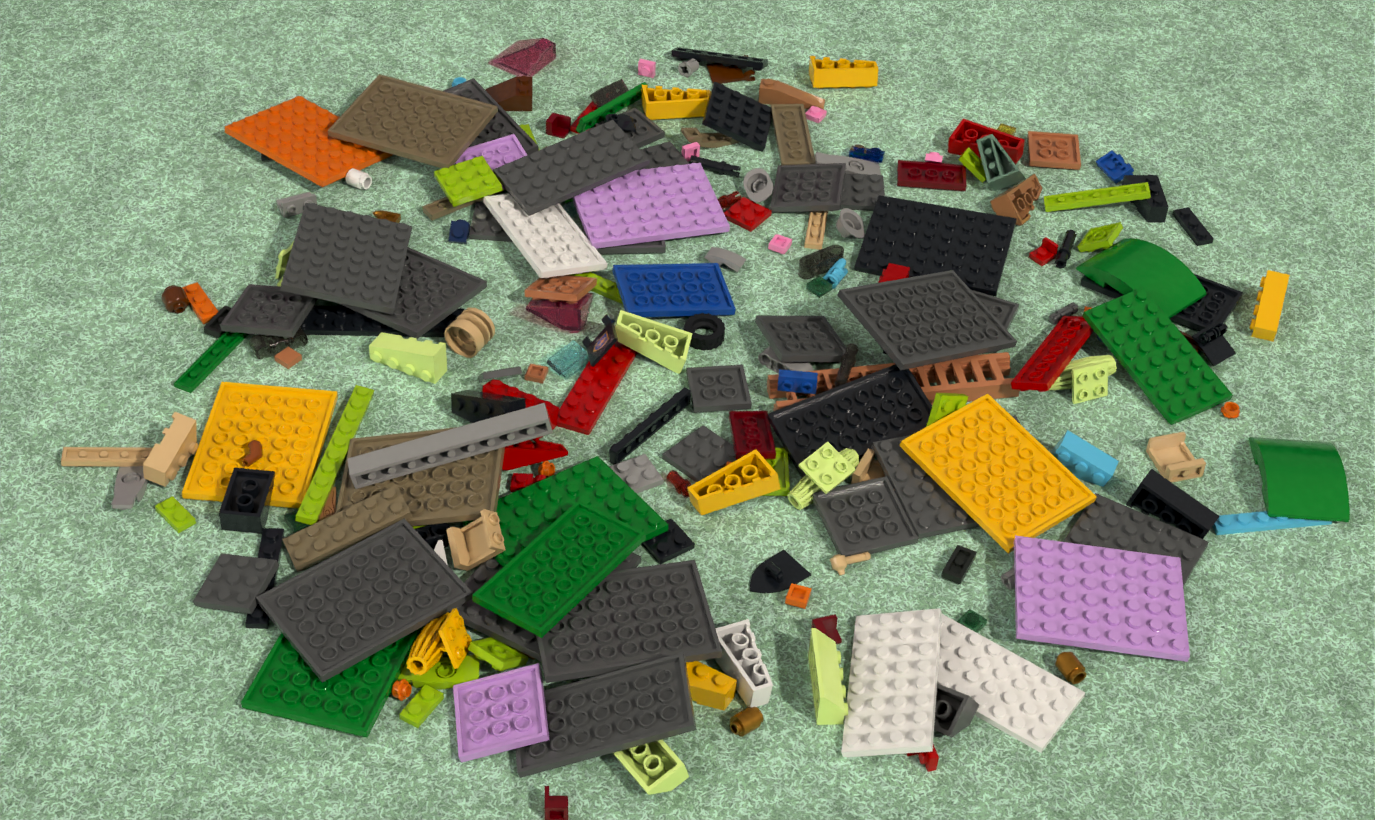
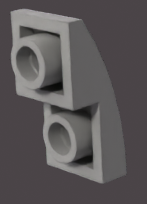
[704,247,746,273]

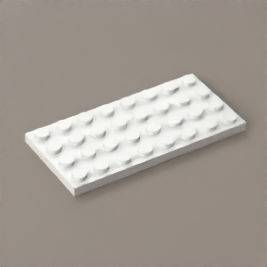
[483,194,608,278]
[841,608,942,757]
[937,614,1085,753]

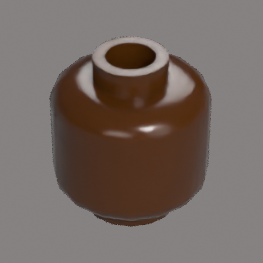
[161,285,189,314]

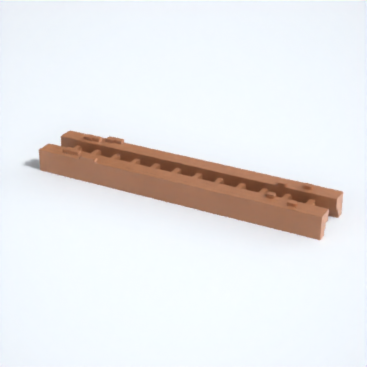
[767,352,1020,411]

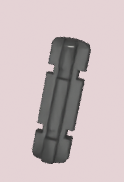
[1048,302,1079,325]

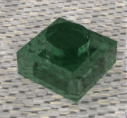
[806,276,832,298]
[284,509,311,533]
[957,609,987,633]

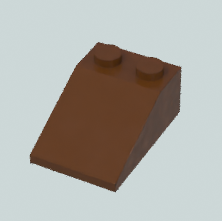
[485,76,533,111]

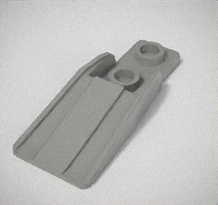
[815,152,881,175]
[111,466,149,510]

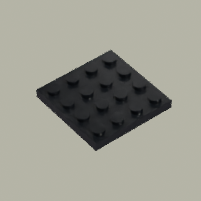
[702,81,772,152]

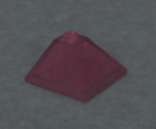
[488,38,556,77]
[526,293,593,333]

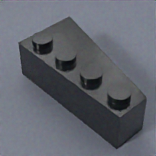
[451,390,526,423]
[1126,469,1219,539]

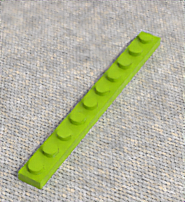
[295,385,374,525]

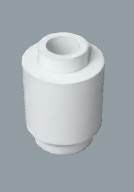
[345,168,372,190]

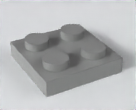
[610,454,664,493]

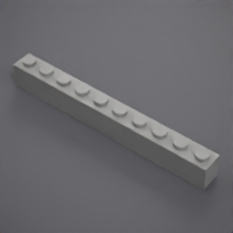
[347,403,553,489]

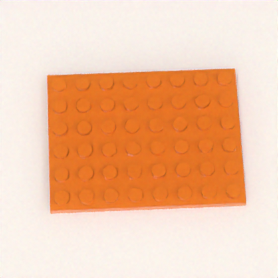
[225,96,393,187]

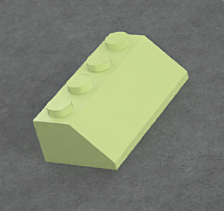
[808,628,848,725]
[613,739,689,795]

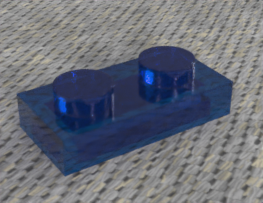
[849,145,885,163]

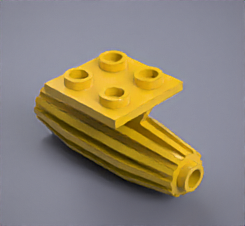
[406,608,472,675]

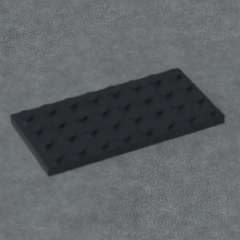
[1080,243,1243,331]
[767,364,932,478]

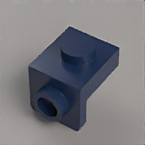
[448,219,471,245]

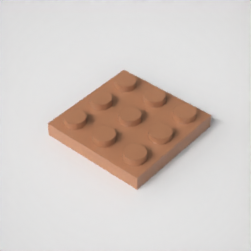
[1027,131,1081,170]
[525,275,597,304]

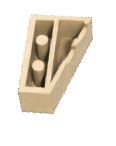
[143,412,198,487]

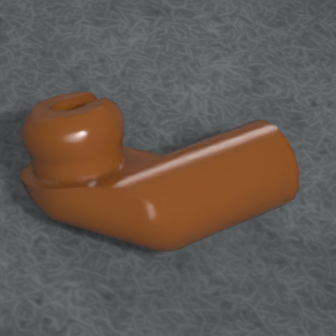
[242,440,262,467]

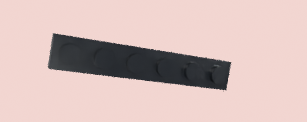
[671,47,768,71]
[609,387,691,465]
[245,528,285,629]

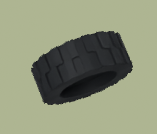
[684,313,725,351]

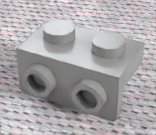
[276,192,317,218]

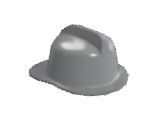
[743,168,773,202]
[836,208,865,238]

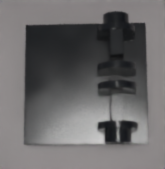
[1192,323,1236,367]

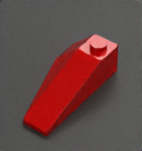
[502,440,568,470]

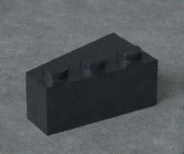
[1122,175,1168,223]

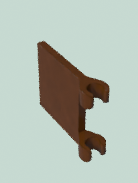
[706,55,755,84]

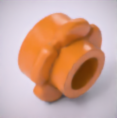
[1221,402,1240,419]
[538,461,555,478]
[392,679,412,701]

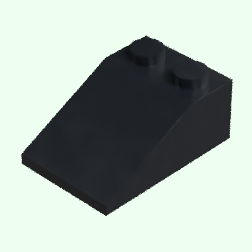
[219,468,275,534]

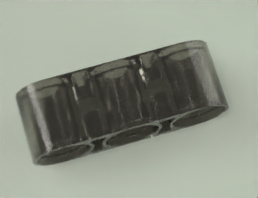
[590,79,629,109]
[798,245,844,280]
[249,326,308,360]

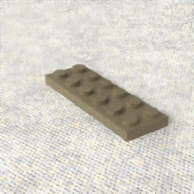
[770,104,816,165]
[283,484,413,572]

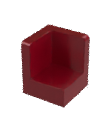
[546,112,571,139]
[811,614,842,644]
[545,786,568,820]

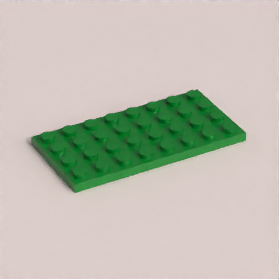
[1082,287,1233,425]
[472,500,646,638]

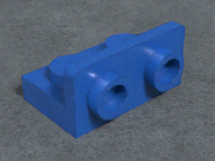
[1096,150,1134,184]
[777,369,818,394]

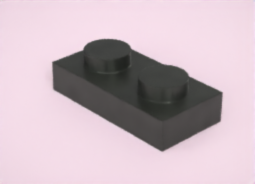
[204,306,232,338]
[941,545,977,585]

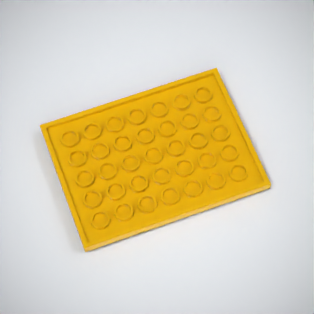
[182,382,338,508]
[900,394,1097,554]

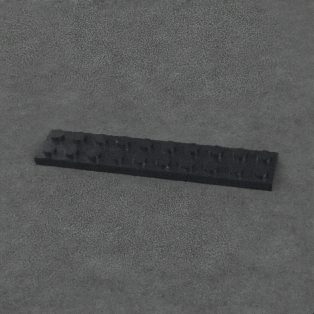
[295,305,464,337]

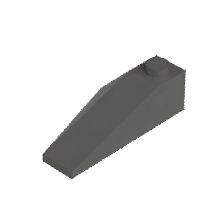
[934,683,979,738]

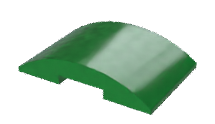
[1076,238,1207,319]
[1249,437,1350,522]

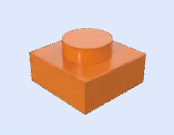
[785,583,812,609]

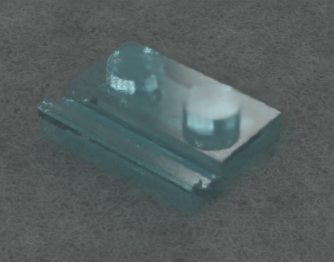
[547,340,589,380]

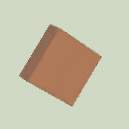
[274,346,302,369]
[525,364,548,383]

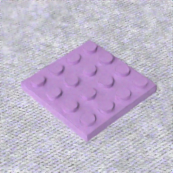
[454,134,527,190]
[453,663,550,763]

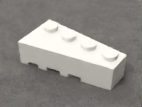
[714,619,773,708]

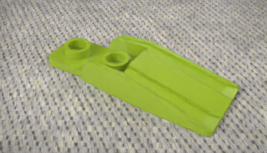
[397,655,480,690]

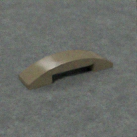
[681,128,739,148]

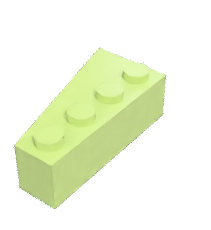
[614,310,692,374]
[369,332,447,384]

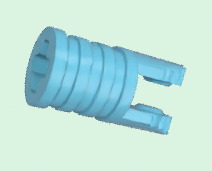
[822,258,848,289]

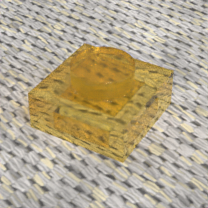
[997,124,1016,136]

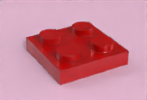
[724,197,772,232]

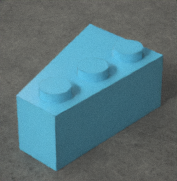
[1050,430,1119,487]

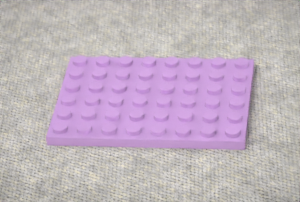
[572,163,730,249]
[1014,535,1190,662]

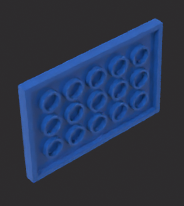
[612,263,736,317]

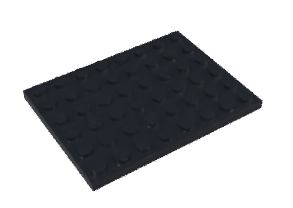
[854,195,1017,296]

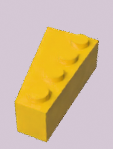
[809,56,879,89]
[641,85,710,120]
[1249,270,1290,342]
[687,449,780,516]
[686,661,737,711]

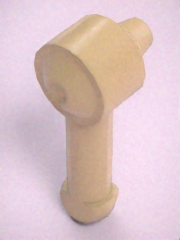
[830,552,871,576]

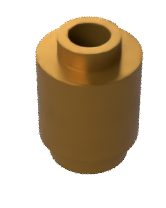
[1055,652,1087,684]
[730,707,764,737]

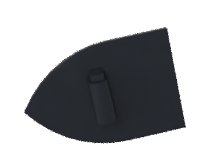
[750,550,811,593]

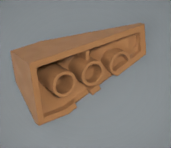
[759,79,825,110]
[990,174,1043,226]

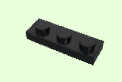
[1172,207,1214,246]

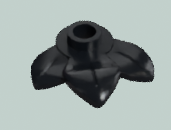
[605,113,636,132]

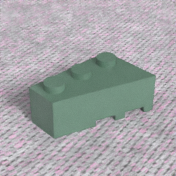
[977,134,1026,191]

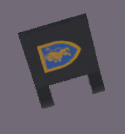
[582,314,618,367]

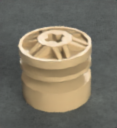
[444,307,495,358]

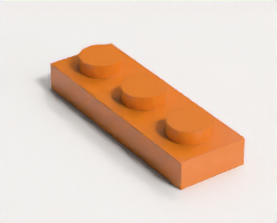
[182,282,219,324]

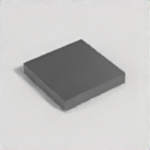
[478,366,522,383]

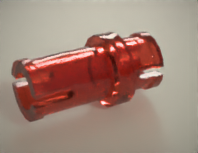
[717,191,741,209]
[666,470,691,498]

